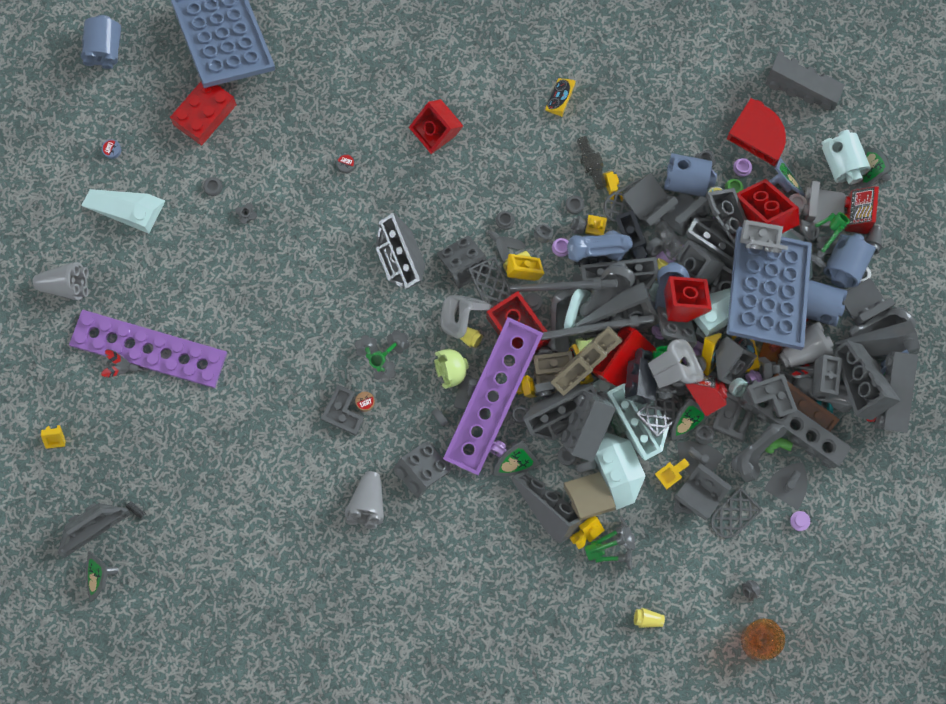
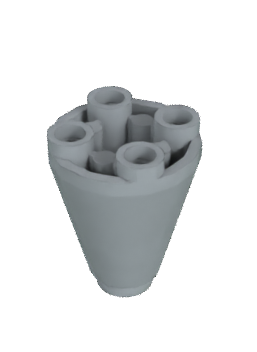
[33,262,89,300]
[778,322,835,368]
[345,471,384,529]

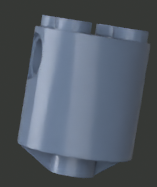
[81,15,121,69]
[664,153,717,197]
[823,233,876,288]
[806,280,847,327]

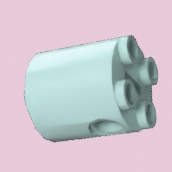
[822,130,871,185]

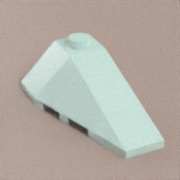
[81,189,165,234]

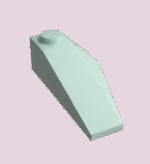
[693,288,731,337]

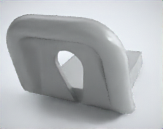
[440,295,492,339]
[648,339,703,388]

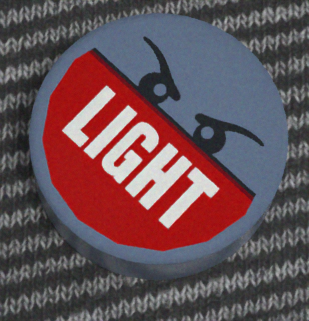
[102,139,121,159]

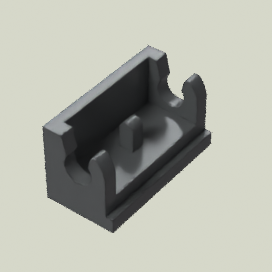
[811,354,842,399]

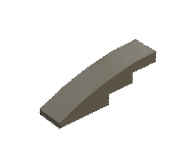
[550,326,622,396]

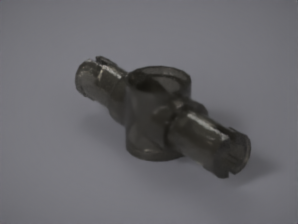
[577,136,607,190]

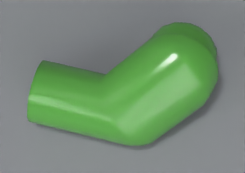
[765,437,793,453]

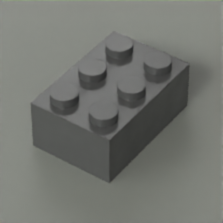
[561,390,616,462]

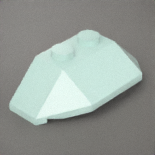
[607,384,669,461]
[594,432,645,510]

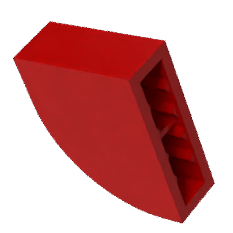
[727,98,786,167]
[592,326,656,386]

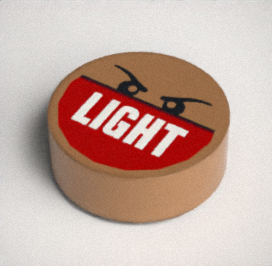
[355,392,375,412]

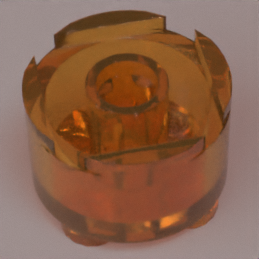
[741,618,785,661]

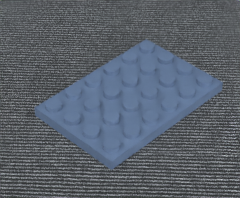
[171,0,275,88]
[726,227,812,350]

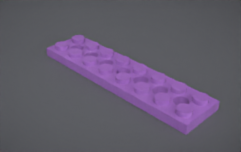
[69,310,227,388]
[443,317,543,475]

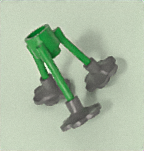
[800,212,850,268]
[355,330,410,383]
[585,516,635,570]

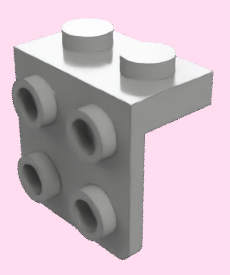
[803,181,845,227]
[740,220,788,253]

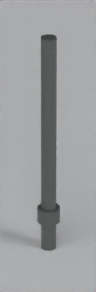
[510,278,618,292]
[540,315,655,341]

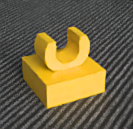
[585,215,607,236]
[516,375,537,398]
[41,425,65,449]

